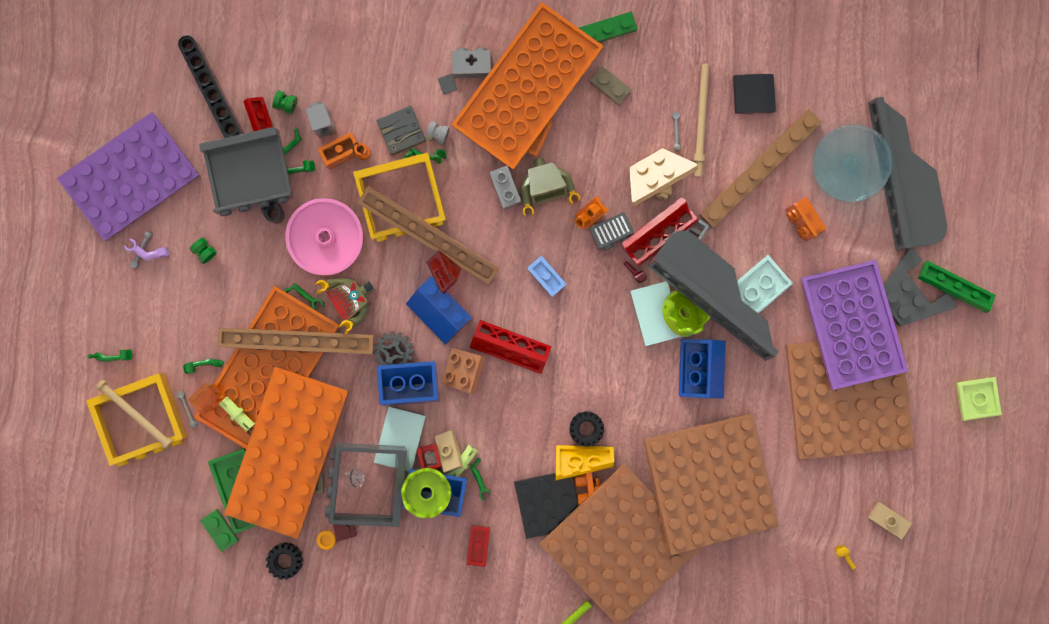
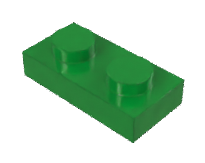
[200,509,239,552]

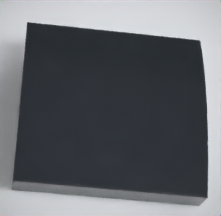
[733,74,776,114]

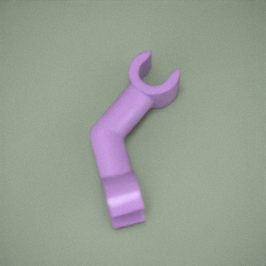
[124,239,169,260]

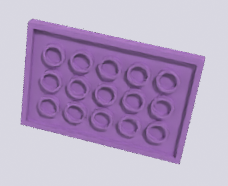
[57,112,200,241]
[800,260,908,391]

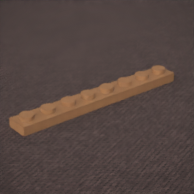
[700,109,822,228]
[357,186,499,284]
[217,328,374,354]

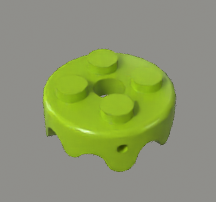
[662,290,711,337]
[401,468,451,518]

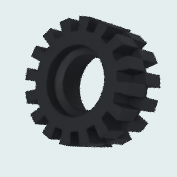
[569,411,605,447]
[266,542,303,580]

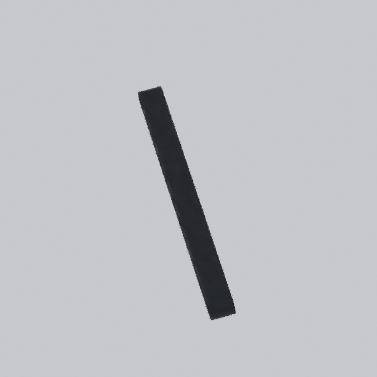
[178,35,285,224]

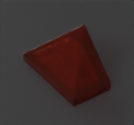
[426,251,461,294]

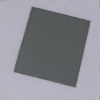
[438,74,457,94]

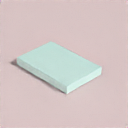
[737,255,793,313]
[630,281,682,346]
[374,406,426,472]

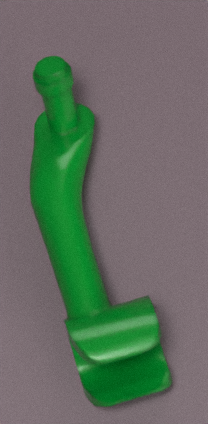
[283,128,302,155]
[404,148,447,164]
[287,160,315,174]
[285,283,325,310]
[87,349,132,362]
[183,359,224,374]
[470,458,491,501]

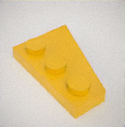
[556,445,614,480]

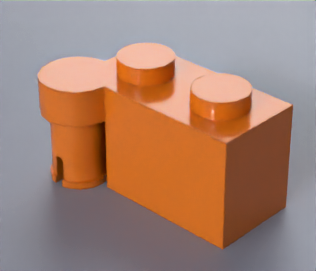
[317,132,371,170]

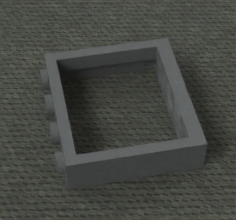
[325,442,407,527]

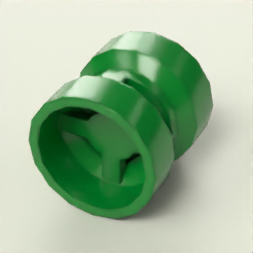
[272,90,298,115]
[190,237,217,264]

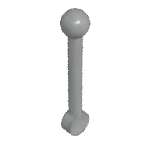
[672,112,681,151]
[130,231,152,268]
[177,391,197,428]

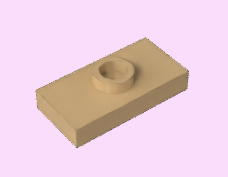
[434,430,463,473]
[868,502,912,539]

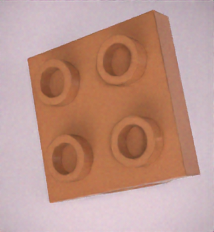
[441,347,486,394]

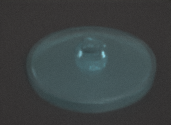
[813,125,892,202]

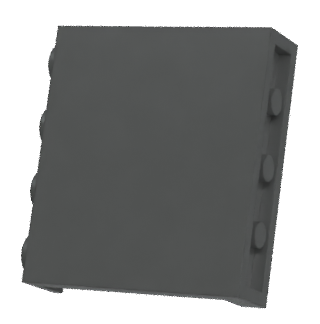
[199,127,294,216]

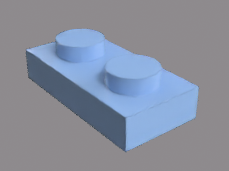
[527,256,567,297]

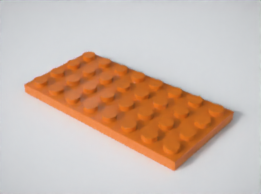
[451,2,604,171]
[194,286,340,449]
[224,367,349,539]

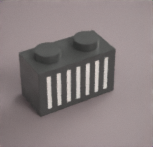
[589,212,634,251]

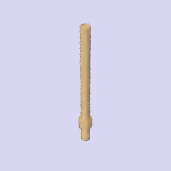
[693,64,709,178]

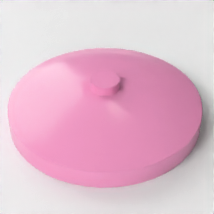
[285,198,364,275]

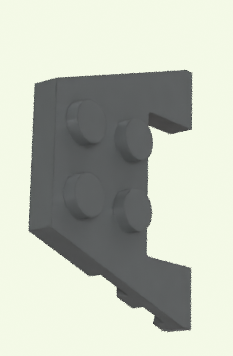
[883,248,957,326]

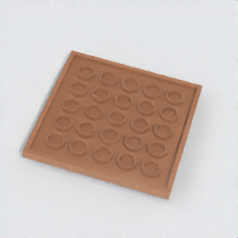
[786,334,914,460]
[643,413,778,555]
[540,463,702,624]

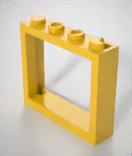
[353,152,446,242]
[86,373,188,467]

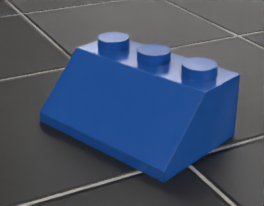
[406,276,473,345]
[679,339,726,398]
[377,361,440,406]
[403,469,467,517]

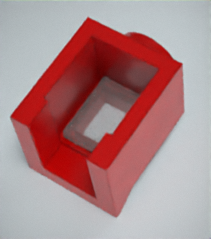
[417,443,442,471]

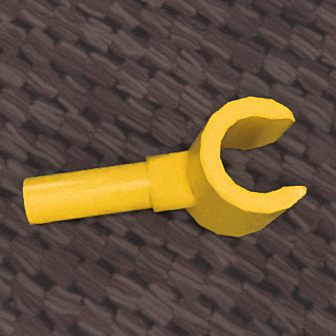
[835,545,856,570]

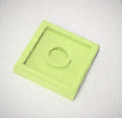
[956,377,1002,421]

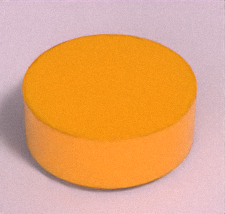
[316,530,337,550]

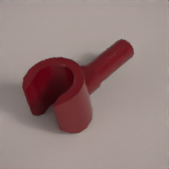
[624,261,647,283]

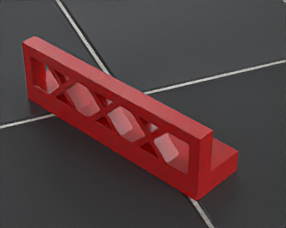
[621,197,699,267]
[470,320,552,374]

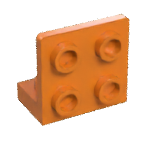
[786,196,827,241]

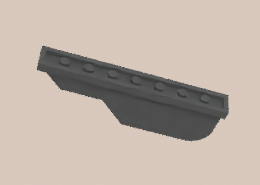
[868,97,947,251]
[647,231,778,361]

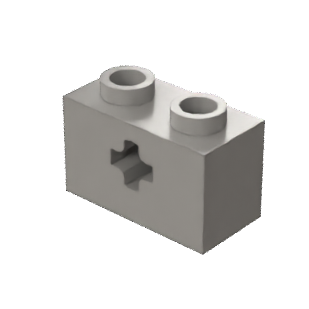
[452,47,491,78]
[306,102,337,138]
[489,166,521,211]

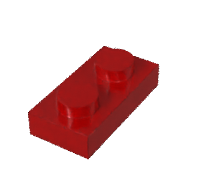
[243,97,273,132]
[466,525,490,567]

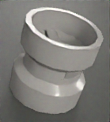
[425,121,450,145]

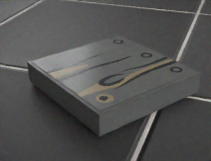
[376,106,426,156]

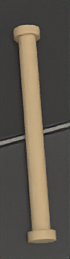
[95,380,173,449]

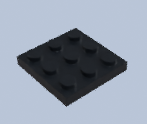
[514,472,578,539]

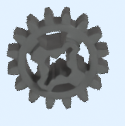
[373,331,415,366]

